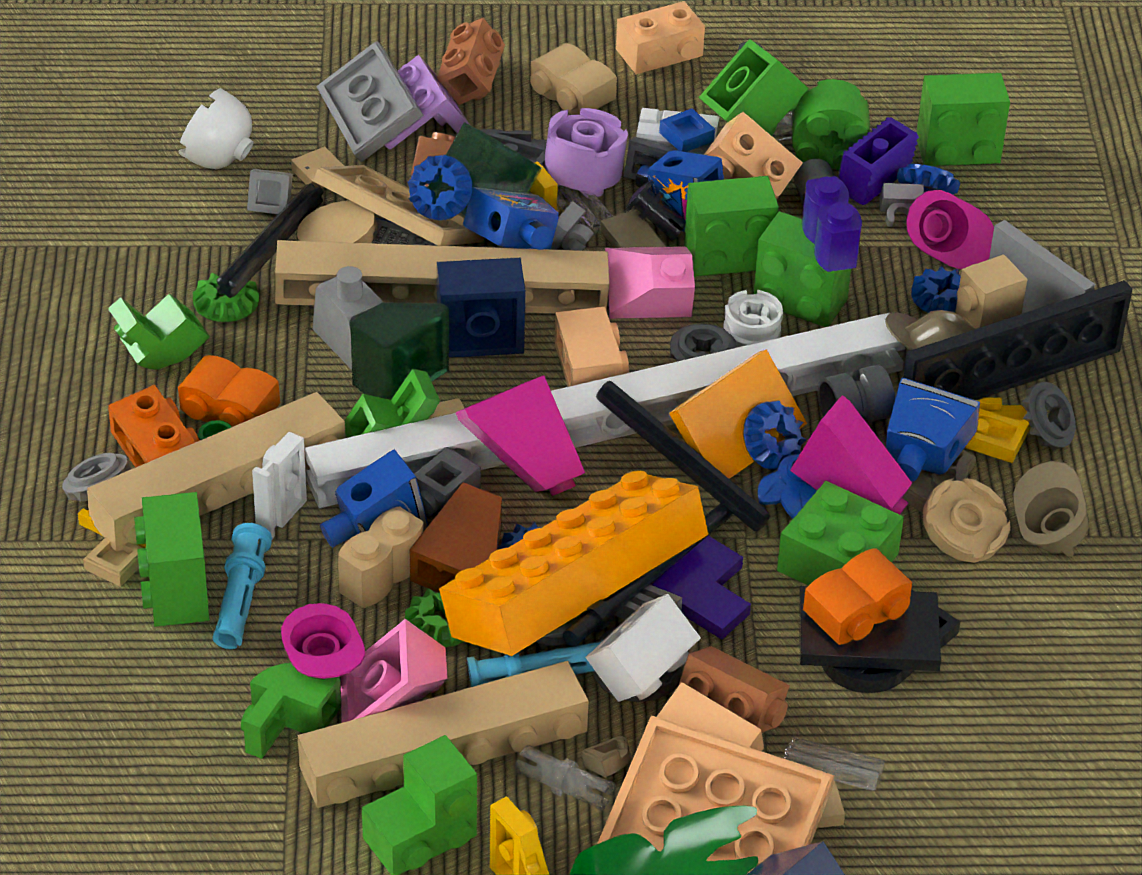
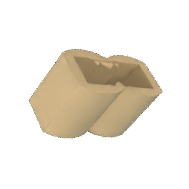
[530,43,617,115]
[338,506,424,608]

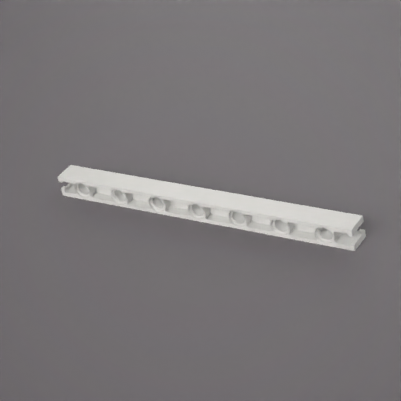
[305,313,905,508]

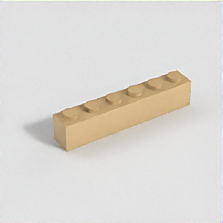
[87,392,345,552]
[298,661,589,808]

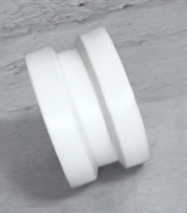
[723,290,783,348]

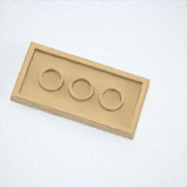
[313,165,484,246]

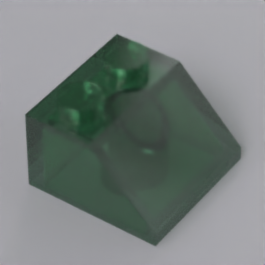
[428,122,542,222]
[350,302,449,400]

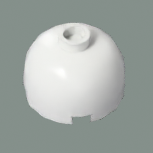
[179,88,253,169]

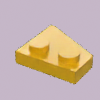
[965,398,1031,463]
[490,796,549,875]

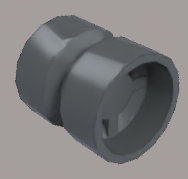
[818,364,895,423]

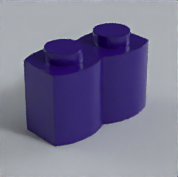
[802,176,862,272]

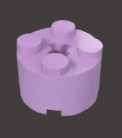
[544,108,628,197]

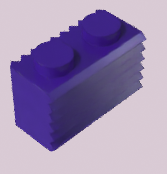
[838,117,919,205]

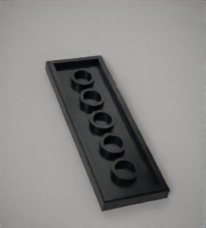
[903,280,1133,400]

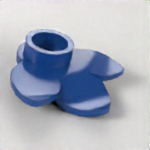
[757,454,817,519]

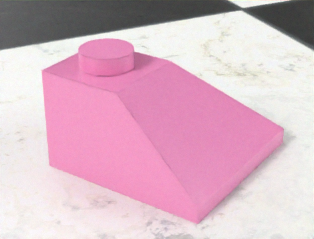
[605,247,695,319]
[340,619,448,723]

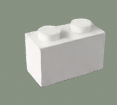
[585,594,701,702]

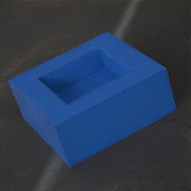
[659,108,715,152]

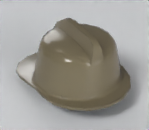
[885,310,975,350]
[1013,461,1089,557]

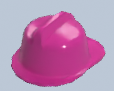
[906,190,994,270]
[281,603,365,679]

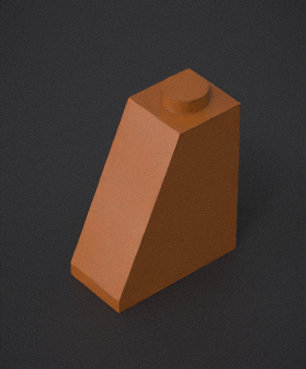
[409,482,502,593]

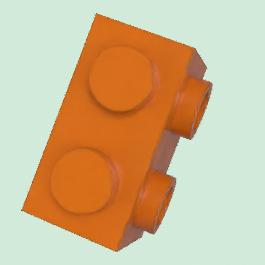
[108,385,200,468]

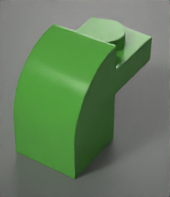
[108,293,210,369]
[345,369,440,438]
[241,663,341,759]

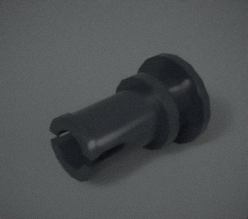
[625,180,686,241]

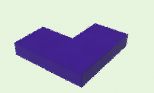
[652,536,751,640]

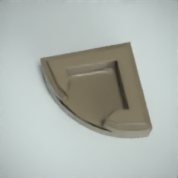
[581,735,631,777]

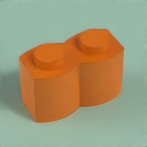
[178,355,281,427]
[803,548,912,645]

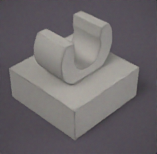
[247,169,293,214]
[879,183,924,227]
[550,201,594,251]

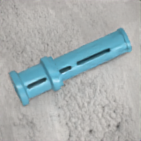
[213,523,273,649]
[467,640,603,687]

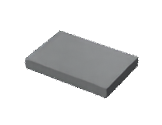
[316,41,424,162]
[989,220,1095,314]

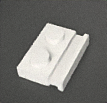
[252,432,307,538]

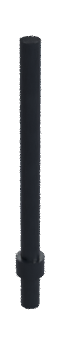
[563,503,733,647]

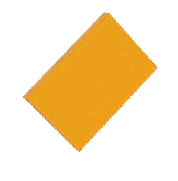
[669,349,807,479]

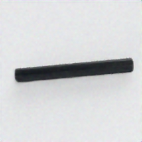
[216,183,324,298]
[596,381,770,532]

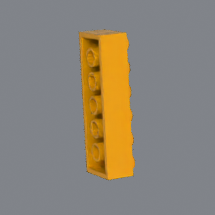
[439,471,709,656]

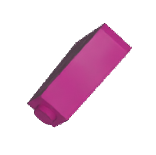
[455,375,585,496]
[790,395,912,515]

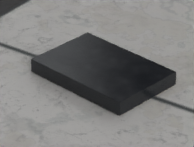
[799,586,941,672]

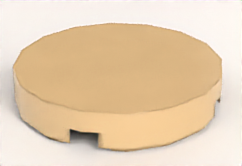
[296,200,378,243]
[923,478,1010,563]

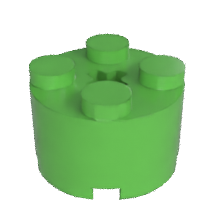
[791,79,871,171]

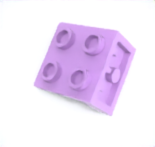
[385,54,470,150]

